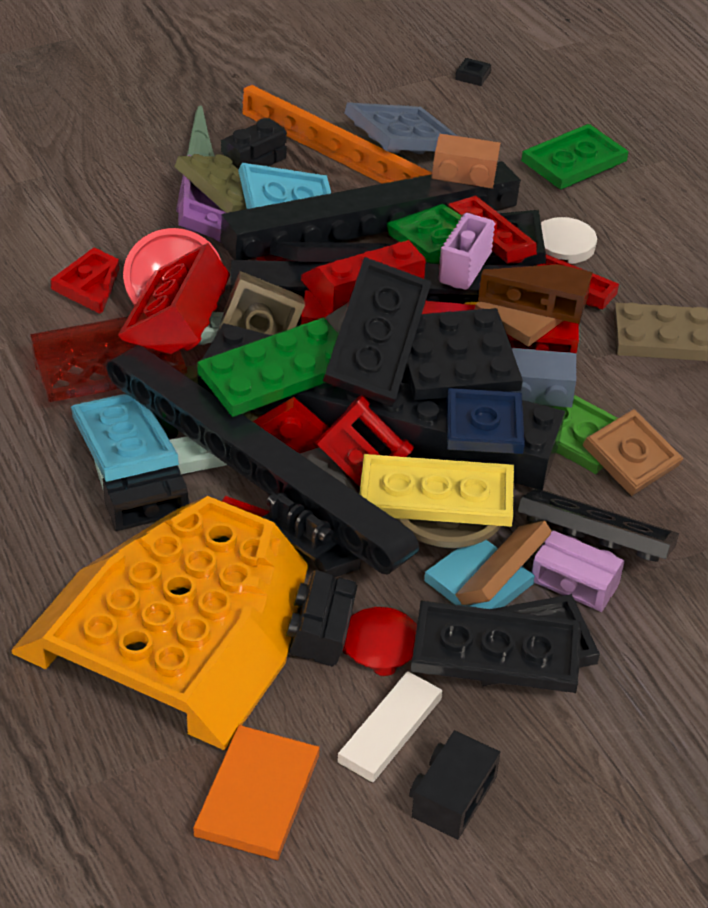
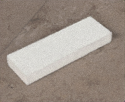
[338,671,442,783]

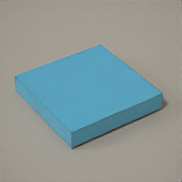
[424,540,535,609]

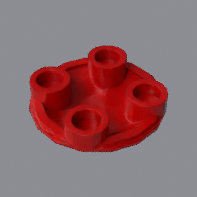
[342,606,417,676]

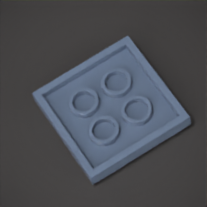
[344,102,458,154]

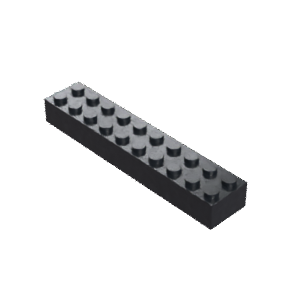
[197,323,565,490]

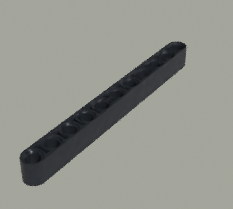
[106,345,419,575]

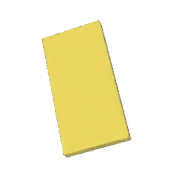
[360,454,514,527]

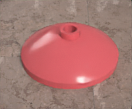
[123,228,221,306]

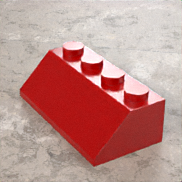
[118,243,231,354]

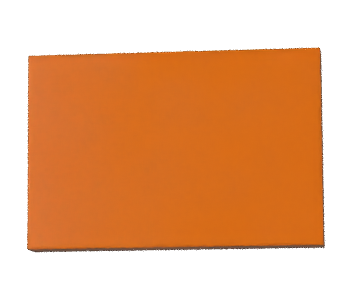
[193,725,320,860]

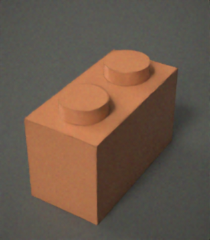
[431,133,501,188]

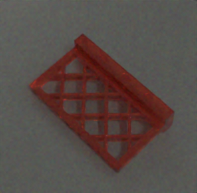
[30,316,187,402]

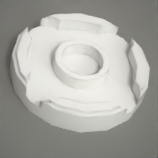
[541,217,597,264]

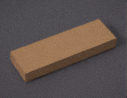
[455,521,552,606]

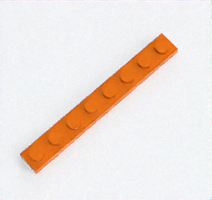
[242,85,432,184]

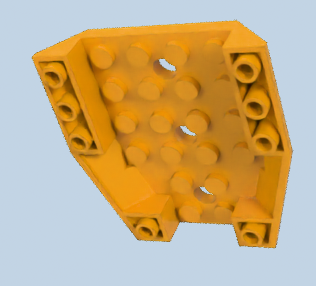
[11,496,308,750]

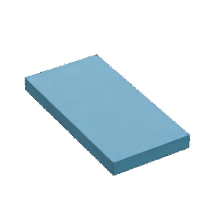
[71,394,179,482]

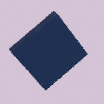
[447,388,524,454]

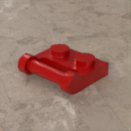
[315,395,414,486]

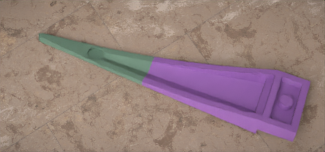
[176,105,225,242]

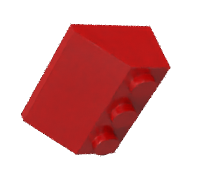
[301,240,426,314]

